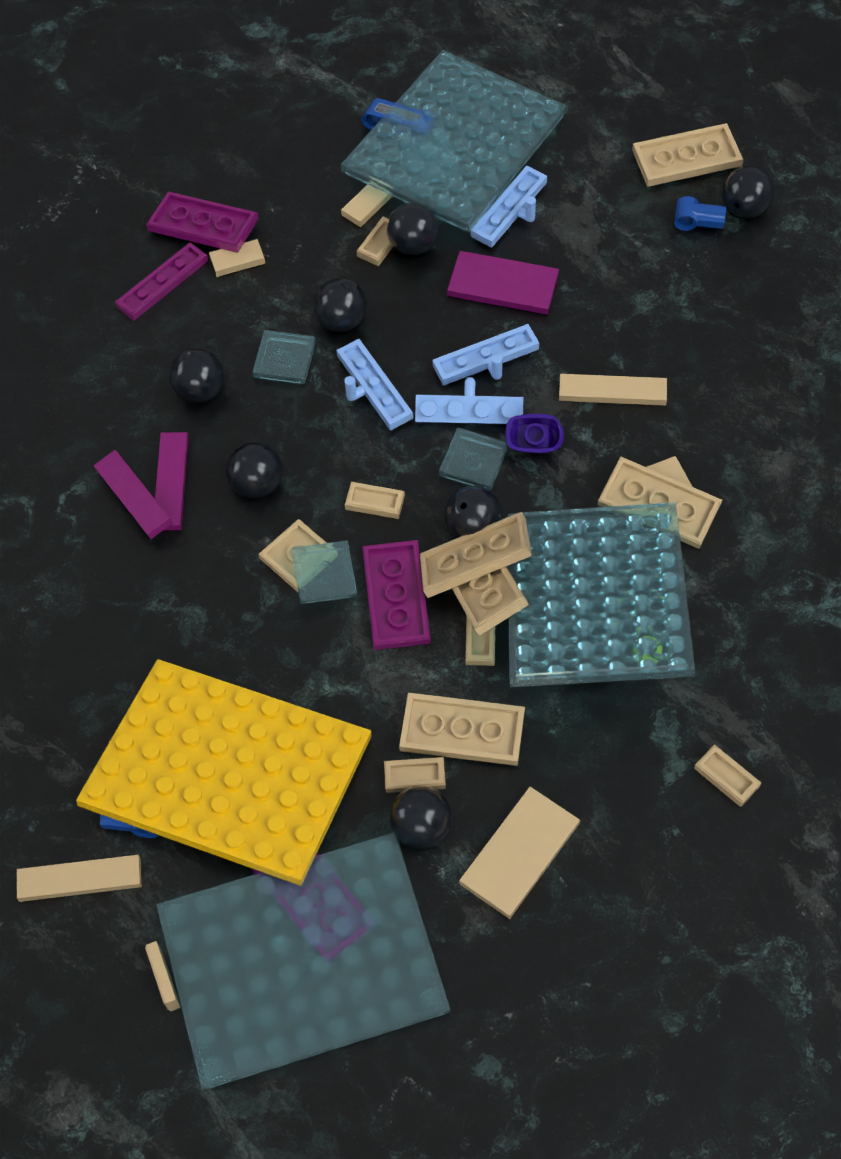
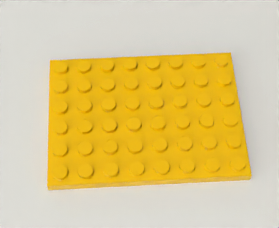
[76,659,371,886]

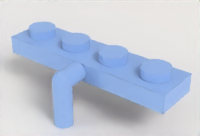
[471,165,547,248]
[432,324,539,386]
[336,339,413,431]
[415,377,523,424]

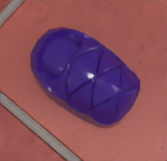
[505,414,564,454]

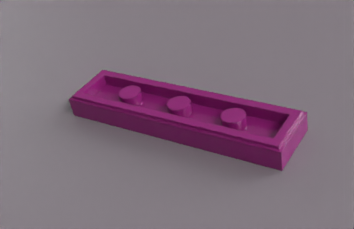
[115,242,208,321]
[155,432,189,530]
[94,450,173,539]

